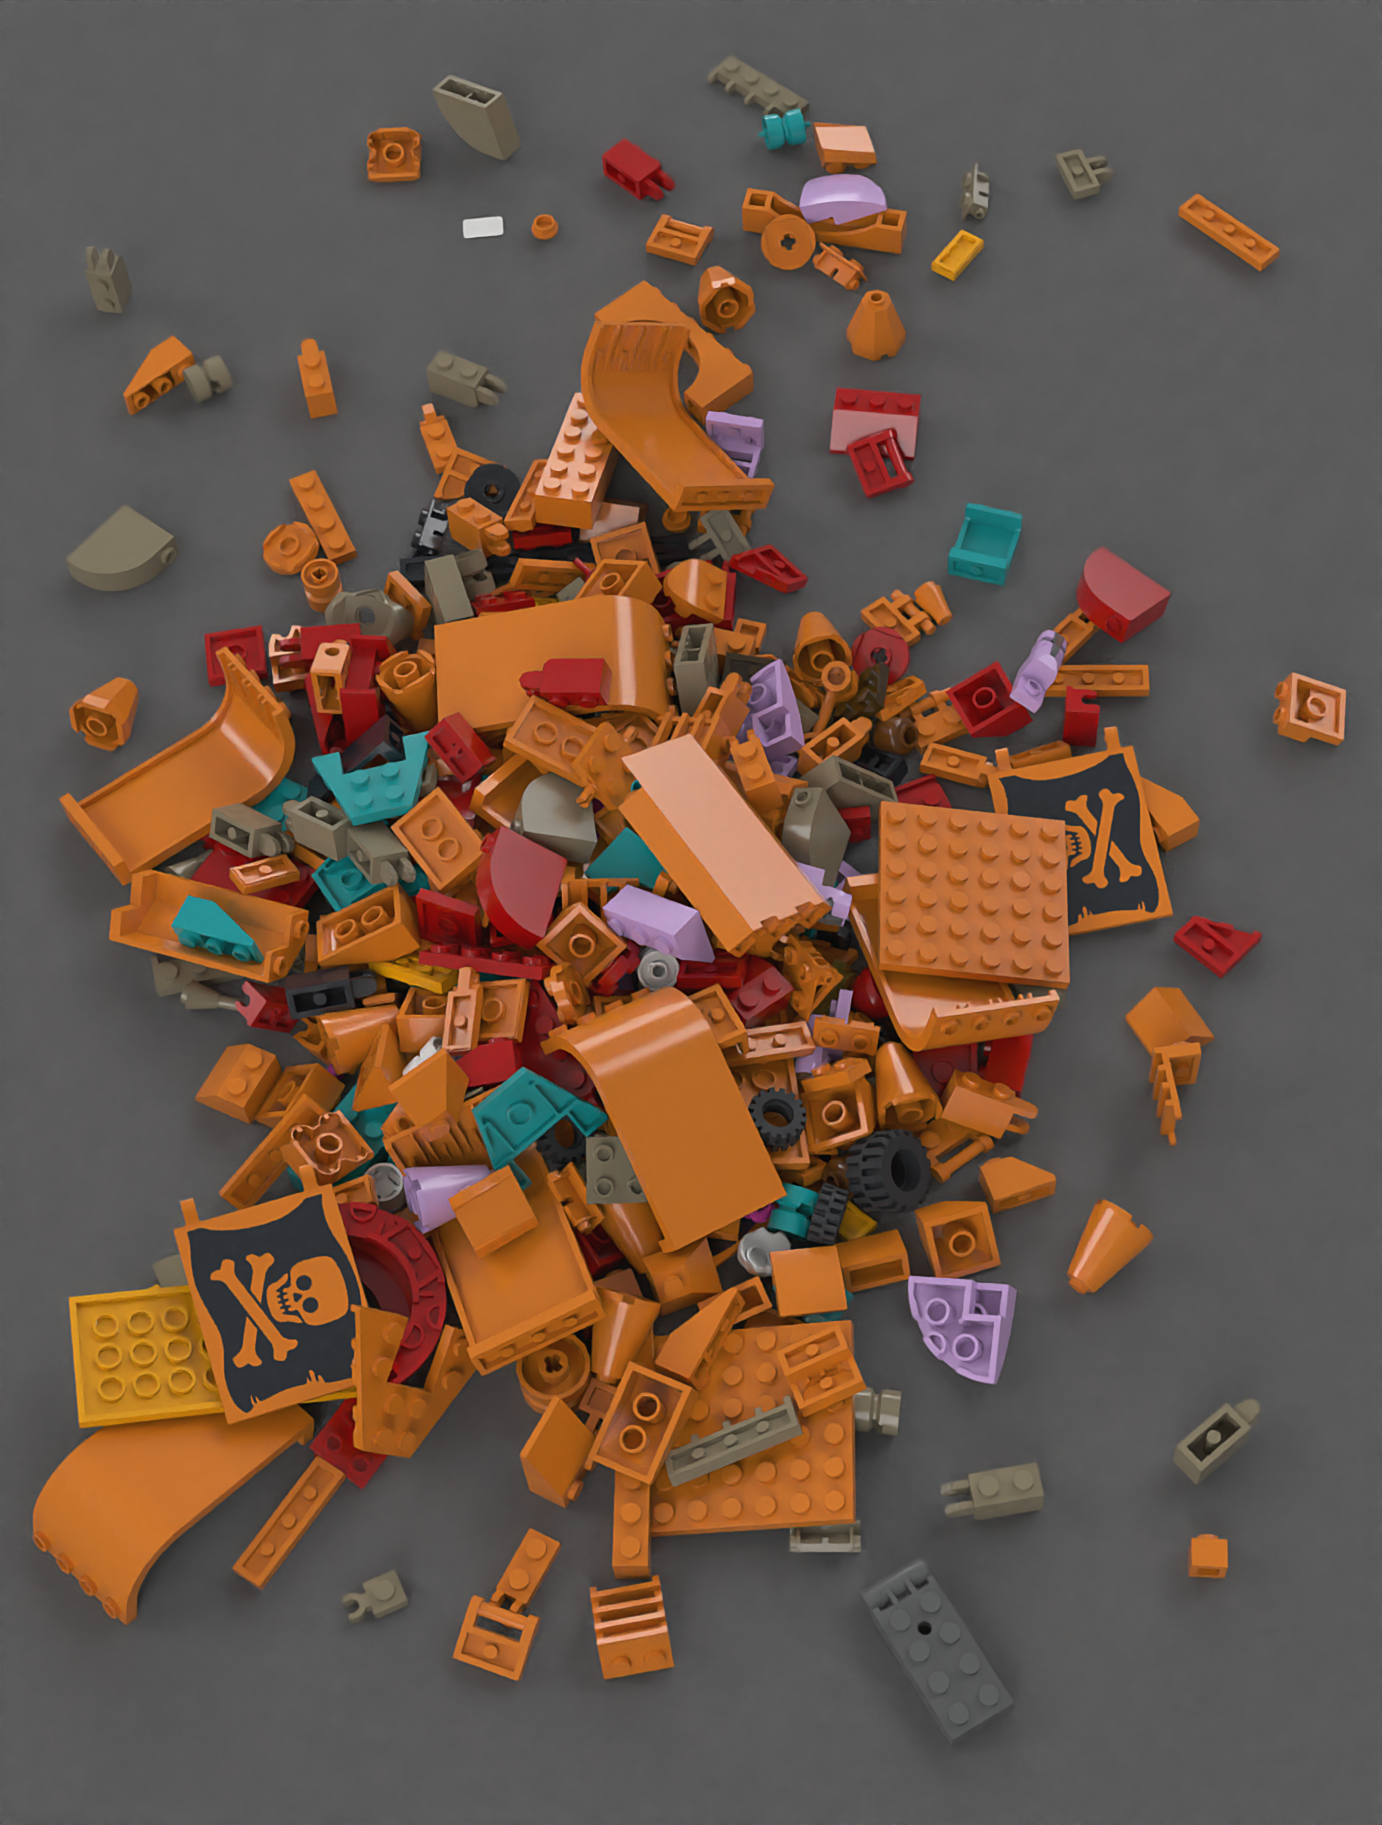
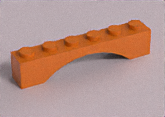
[742,188,907,254]

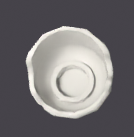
[738,1227,791,1278]

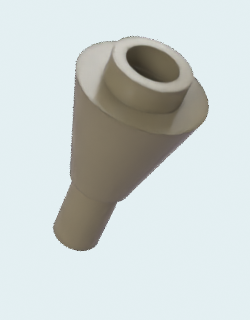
[164,848,213,879]
[181,979,241,1011]

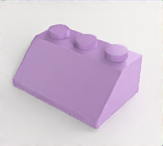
[602,884,715,963]

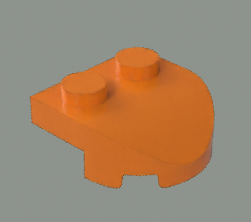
[663,559,727,625]

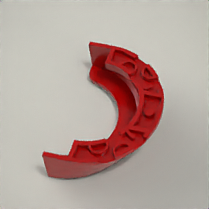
[337,1201,447,1385]

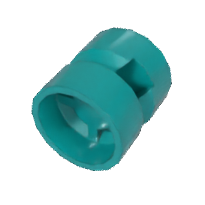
[767,1183,819,1241]

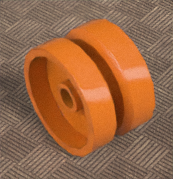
[516,1334,594,1414]

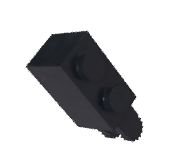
[285,964,377,1020]

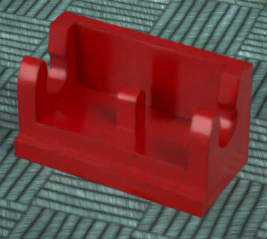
[1062,686,1100,747]
[424,712,497,785]
[235,980,299,1033]

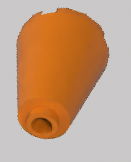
[792,612,852,687]
[376,650,438,733]
[316,1004,400,1075]
[875,1041,943,1133]
[1066,1199,1154,1295]
[599,1202,664,1278]
[591,1286,661,1384]

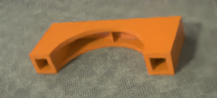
[594,280,754,426]

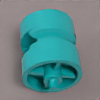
[758,108,810,151]

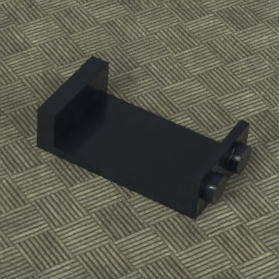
[307,714,408,803]

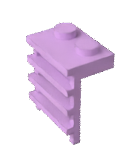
[706,411,765,478]

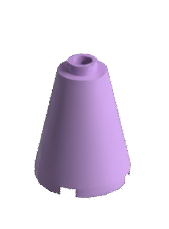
[403,1165,494,1234]

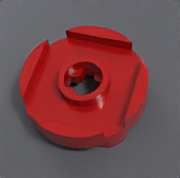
[851,627,911,686]
[587,938,641,998]

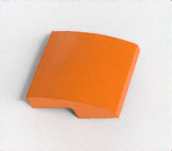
[769,1245,847,1318]
[776,1323,867,1417]

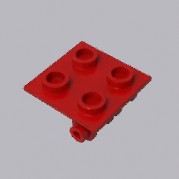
[309,1397,388,1490]

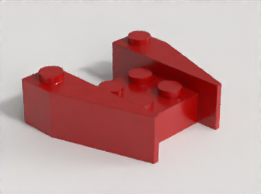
[339,635,398,747]

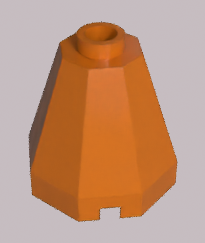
[698,266,756,334]
[846,289,906,361]
[69,677,139,751]

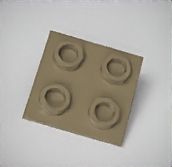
[586,1133,648,1204]

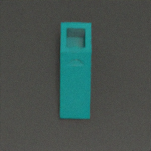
[171,895,264,963]

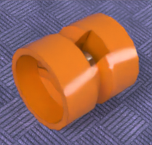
[301,558,344,613]

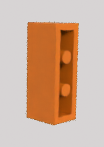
[612,1470,652,1579]

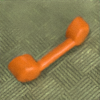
[797,661,852,756]

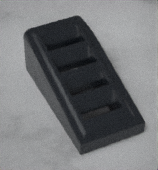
[852,743,908,788]

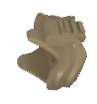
[325,589,414,646]

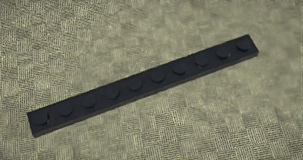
[400,534,689,588]

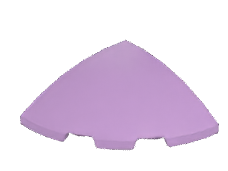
[799,174,887,225]
[728,659,804,761]
[908,1276,1017,1385]

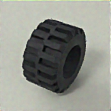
[846,1129,932,1215]

